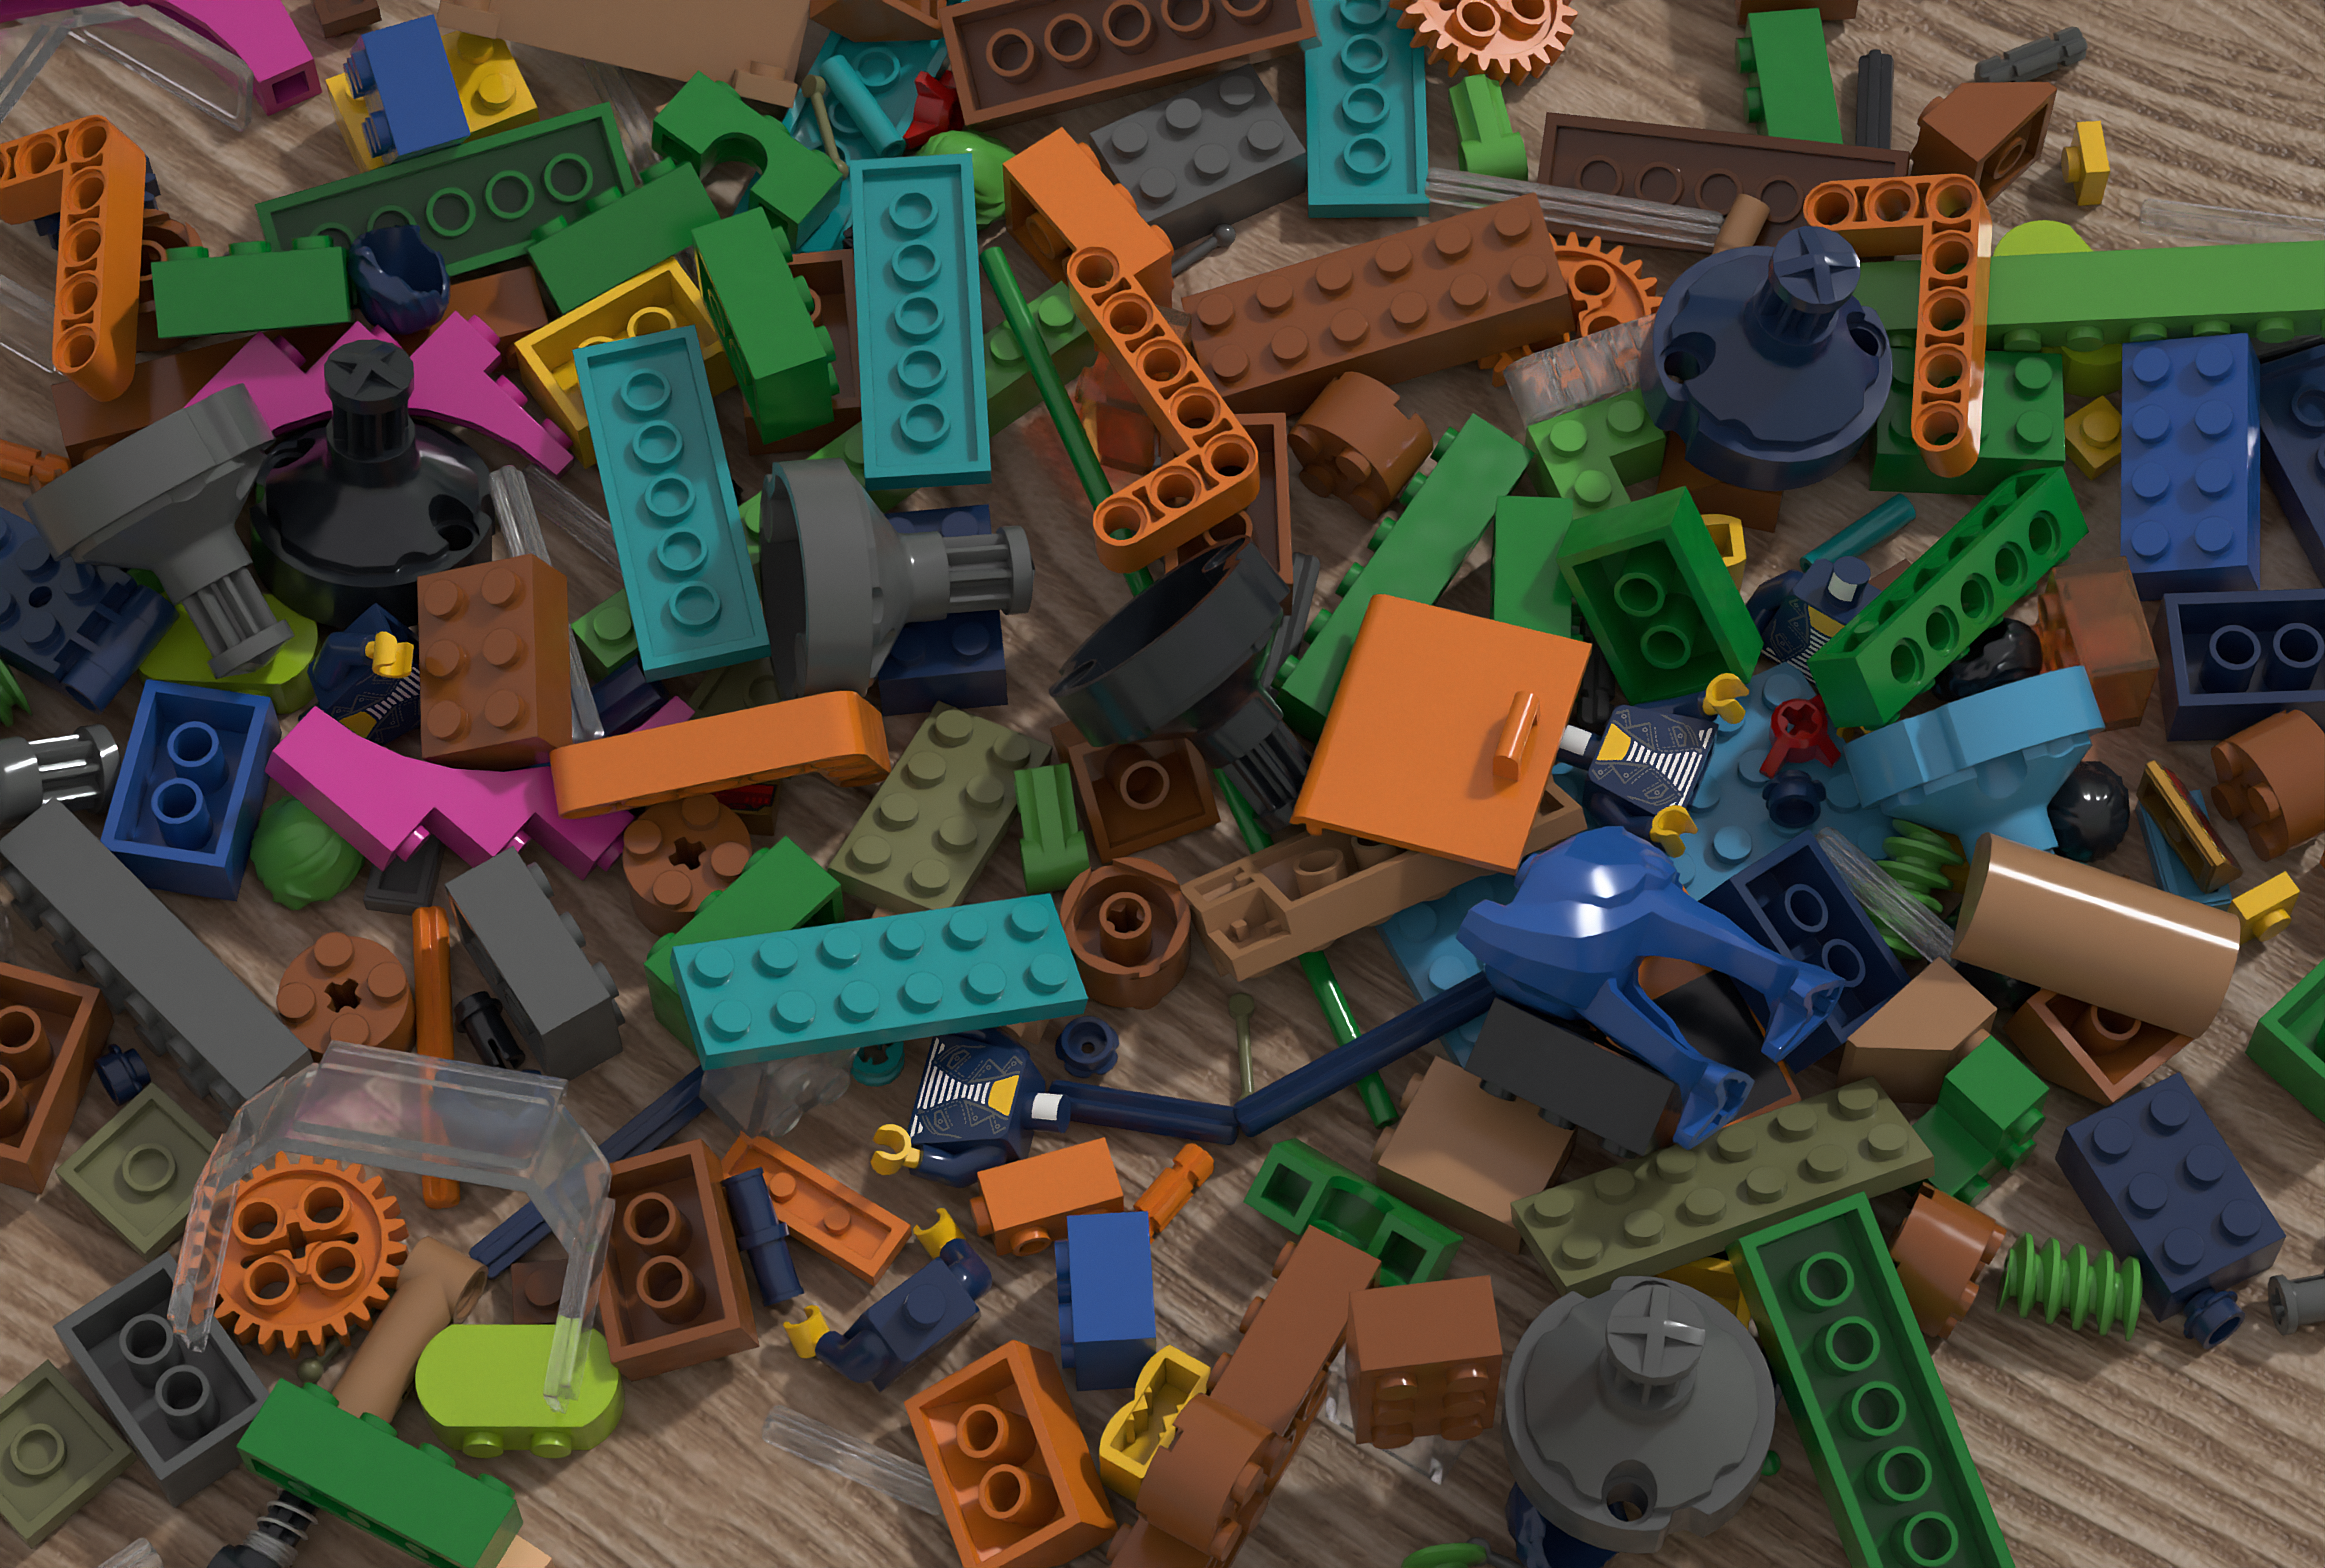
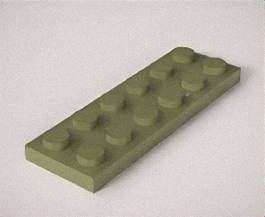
[1510,1076,1935,1298]

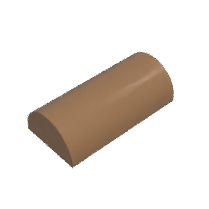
[1950,832,2240,1039]

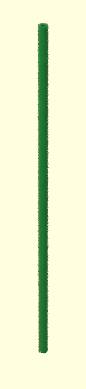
[979,246,1400,1129]

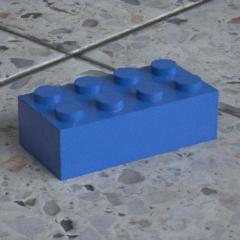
[2120,333,2260,602]

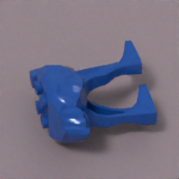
[1456,826,1845,1150]

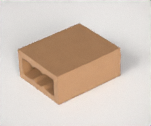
[1370,1056,1579,1257]

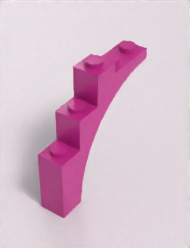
[0,0,322,116]
[184,310,574,482]
[265,696,695,881]

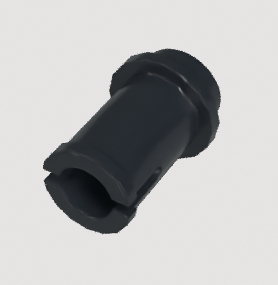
[454,991,526,1076]

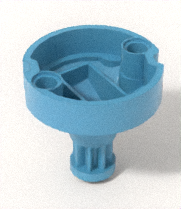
[1842,666,2106,867]

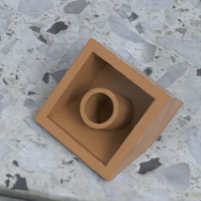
[1834,956,1997,1104]

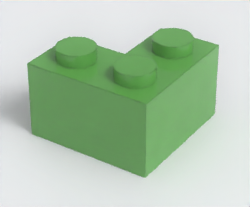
[1525,388,1666,520]

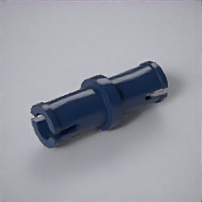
[721,1167,805,1307]

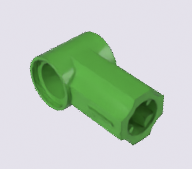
[1448,74,1528,195]
[1013,763,1090,896]

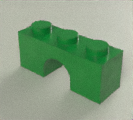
[651,70,843,252]
[1243,1138,1464,1287]

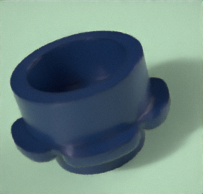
[1762,770,1826,828]
[1055,1016,1119,1079]
[94,1043,151,1107]
[2183,1287,2245,1349]

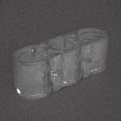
[1503,313,1681,430]

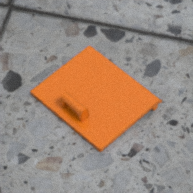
[1289,594,1592,876]

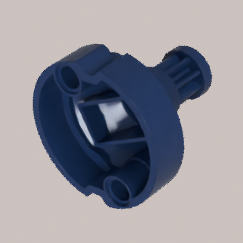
[1639,226,1893,491]

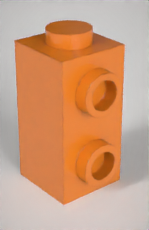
[969,1137,1124,1257]

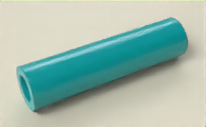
[819,55,906,158]
[1799,493,1916,573]

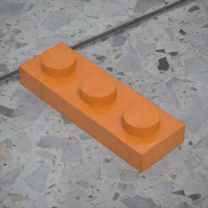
[721,1126,912,1287]

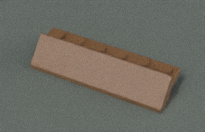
[1180,771,1588,982]

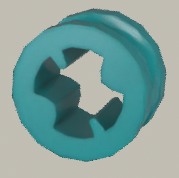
[845,1041,905,1087]

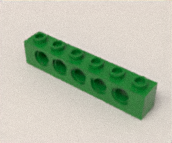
[1806,466,2089,731]

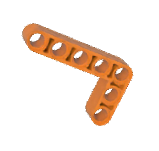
[0,114,146,402]
[1803,174,1993,478]
[1067,244,1260,573]
[549,691,891,819]

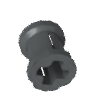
[2268,1269,2325,1335]

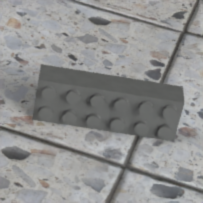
[0,796,328,1154]

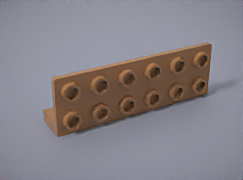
[436,0,810,108]

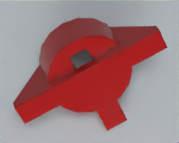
[902,70,965,149]
[1759,694,1841,780]

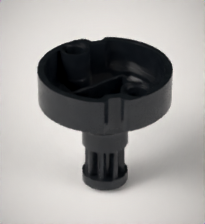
[249,339,495,629]
[1049,535,1312,834]

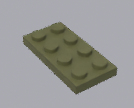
[827,701,1053,914]

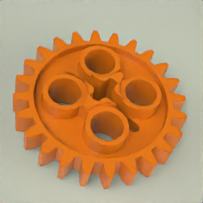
[1389,0,1578,87]
[1478,232,1664,415]
[190,1147,409,1360]

